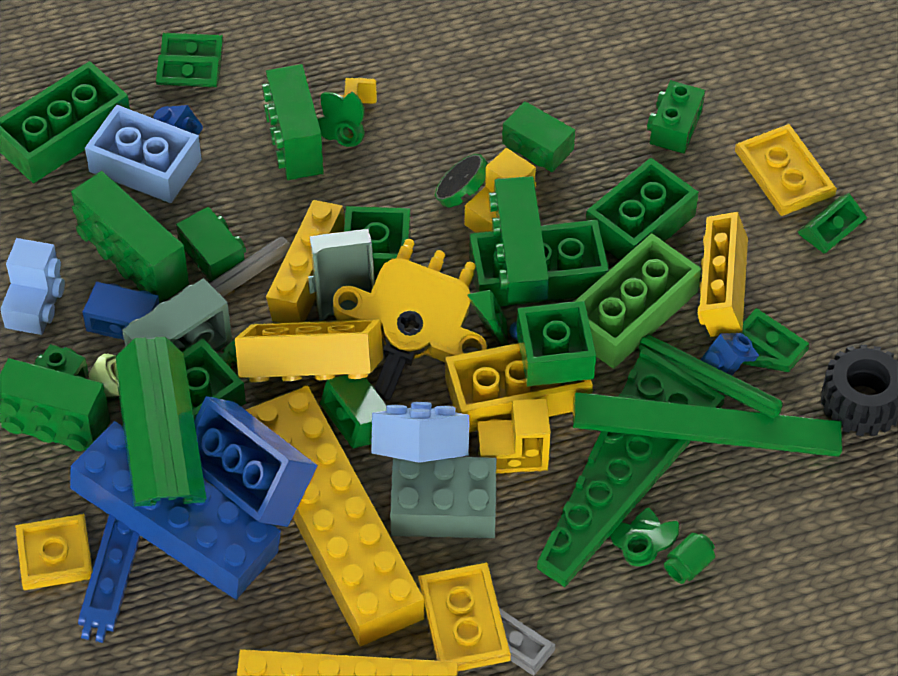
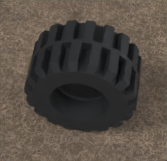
[821,345,898,436]

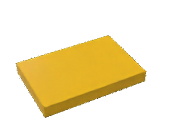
[735,124,837,216]
[418,562,511,671]

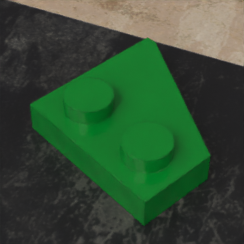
[742,308,809,372]

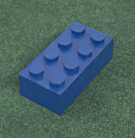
[194,396,318,527]

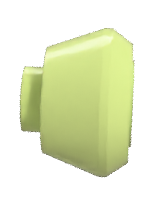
[89,354,119,397]

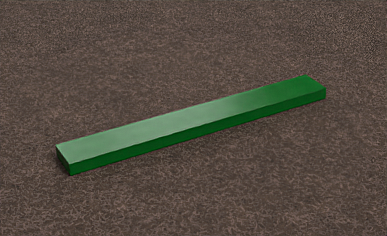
[572,392,842,457]

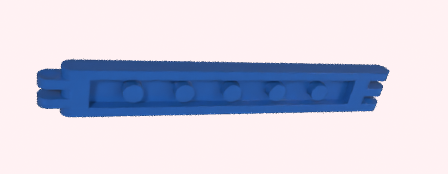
[78,514,141,643]

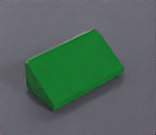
[798,193,867,254]
[468,290,509,346]

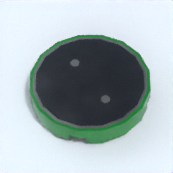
[435,154,489,208]

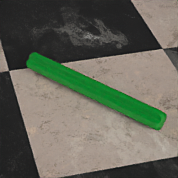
[638,335,783,418]

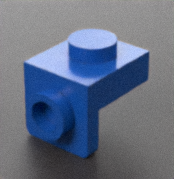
[154,105,203,135]
[700,333,759,376]

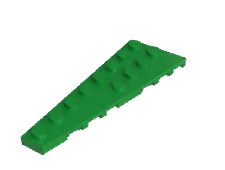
[537,347,725,587]

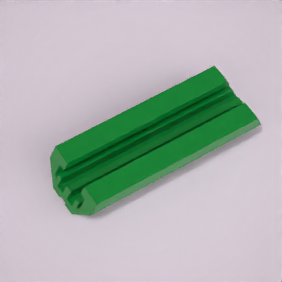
[115,337,207,507]

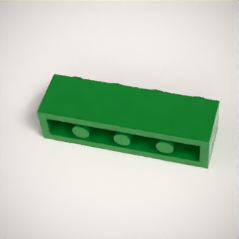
[489,176,549,302]

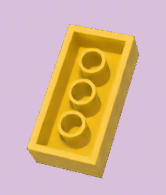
[235,319,384,382]
[445,343,593,433]

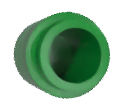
[664,533,715,584]

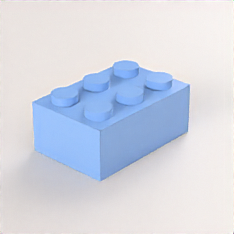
[85,105,202,203]

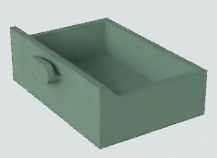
[308,229,375,321]

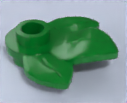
[318,92,365,147]
[610,508,680,567]

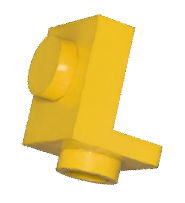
[340,78,377,104]

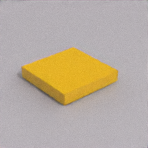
[15,514,93,591]

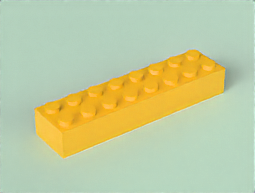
[246,385,424,647]

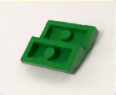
[156,33,224,87]

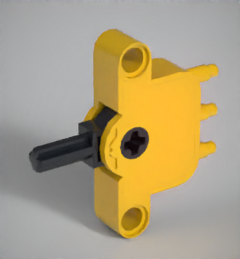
[333,239,487,401]

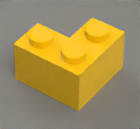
[464,148,536,233]
[477,398,550,473]

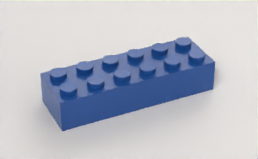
[70,421,281,600]

